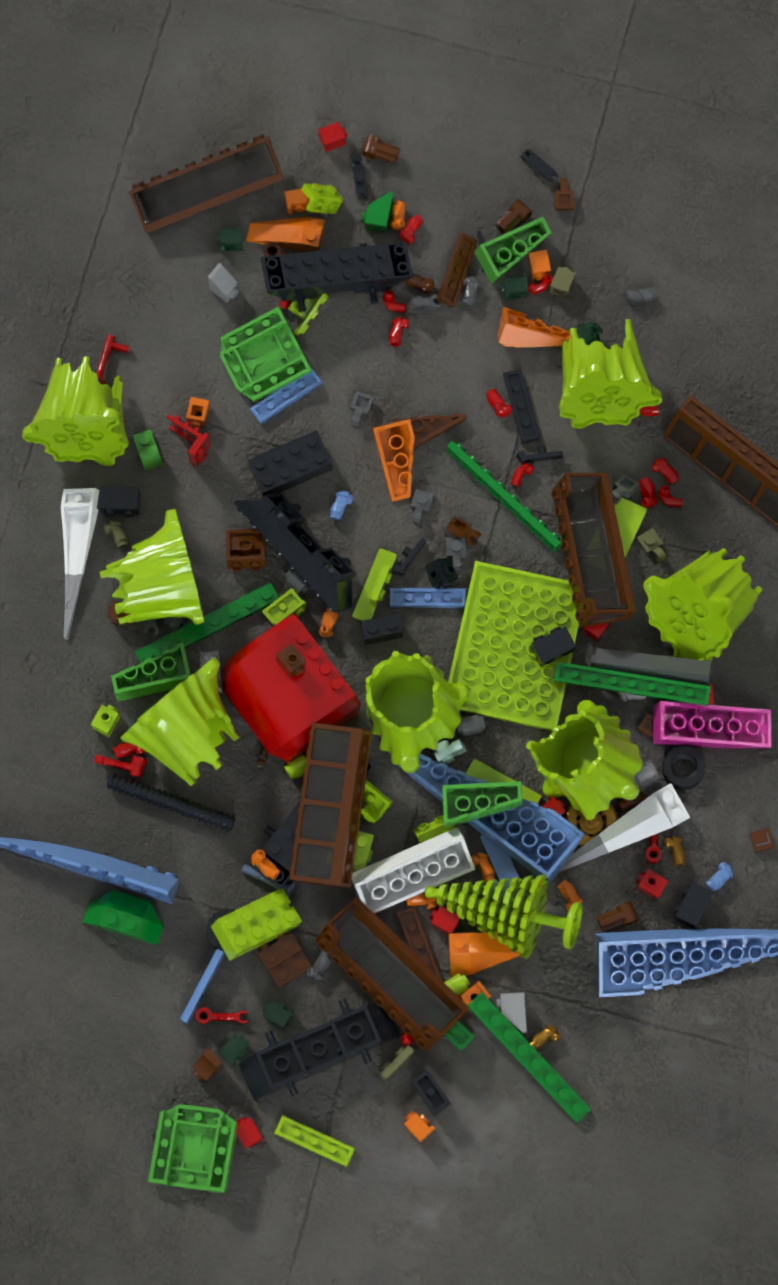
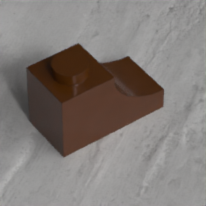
[192,1048,224,1082]

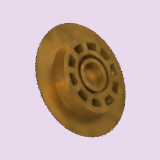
[565,803,618,847]

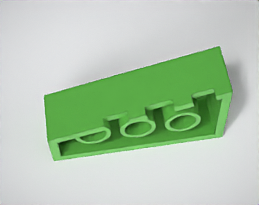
[474,217,552,285]
[111,642,191,702]
[442,781,523,828]

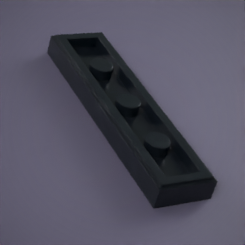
[503,369,540,444]

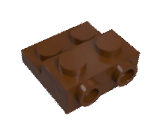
[226,529,265,572]
[258,932,312,989]

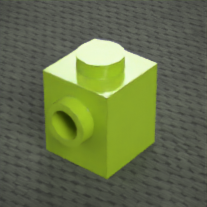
[90,705,121,737]

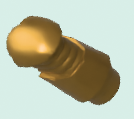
[664,835,687,867]
[529,1025,561,1051]

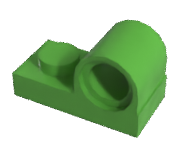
[133,429,163,471]

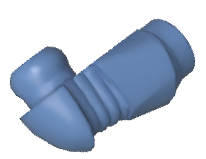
[330,491,353,520]
[705,862,734,891]

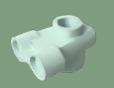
[434,739,467,764]

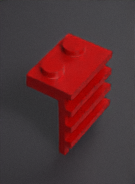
[166,414,211,467]

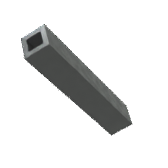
[590,648,712,686]

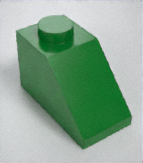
[362,192,393,233]

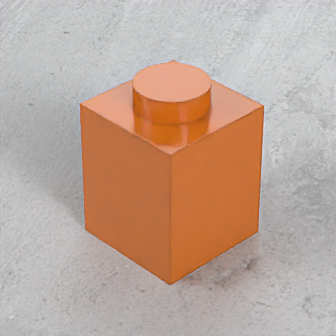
[528,250,551,281]

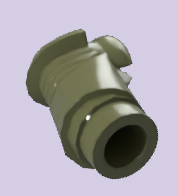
[103,521,129,550]

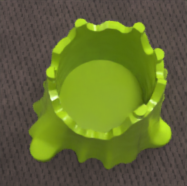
[559,319,663,429]
[22,356,129,466]
[99,509,204,625]
[643,548,762,661]
[365,651,469,773]
[120,657,239,786]
[526,700,643,820]

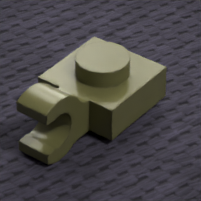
[636,528,666,563]

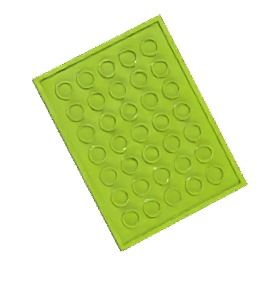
[448,561,587,731]

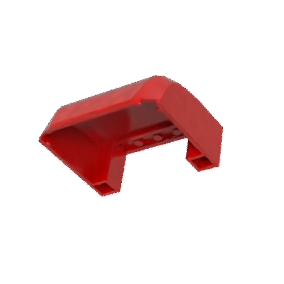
[221,614,361,763]

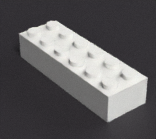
[352,828,475,914]

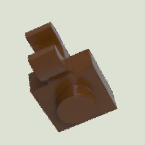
[555,178,574,211]
[446,516,481,546]

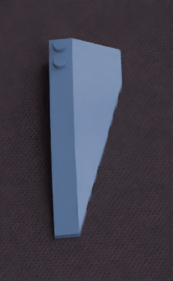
[398,754,585,885]
[0,837,180,904]
[595,929,778,997]

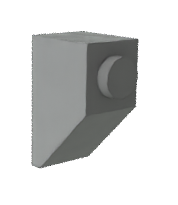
[208,263,239,303]
[496,993,527,1035]

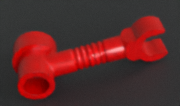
[94,755,148,778]
[645,833,662,864]
[196,1007,248,1024]

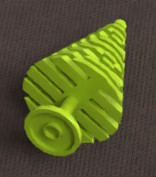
[425,874,583,959]

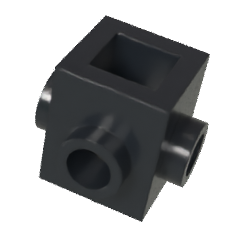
[425,558,458,589]

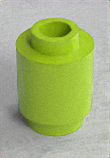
[284,753,307,780]
[444,973,470,997]

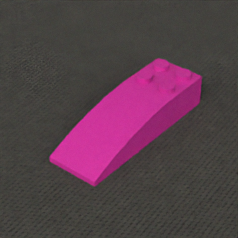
[653,701,771,748]

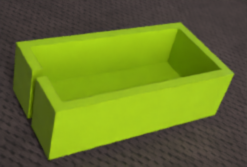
[211,888,302,961]

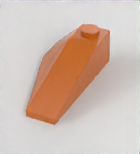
[246,216,326,252]
[498,307,570,348]
[372,419,415,502]
[449,933,520,976]

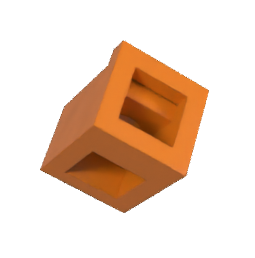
[285,189,310,216]
[186,397,210,428]
[460,981,491,1013]
[404,1111,435,1143]

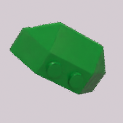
[83,890,163,946]

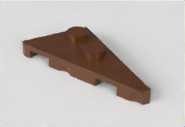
[392,413,467,450]

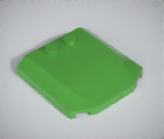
[221,306,312,402]
[148,1104,238,1193]

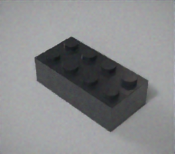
[248,430,333,497]

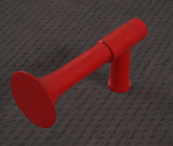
[96,335,130,385]

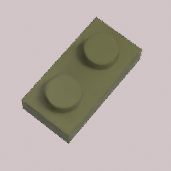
[380,1045,414,1081]

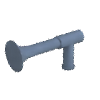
[241,864,295,898]

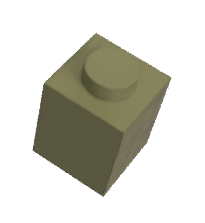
[549,266,576,299]

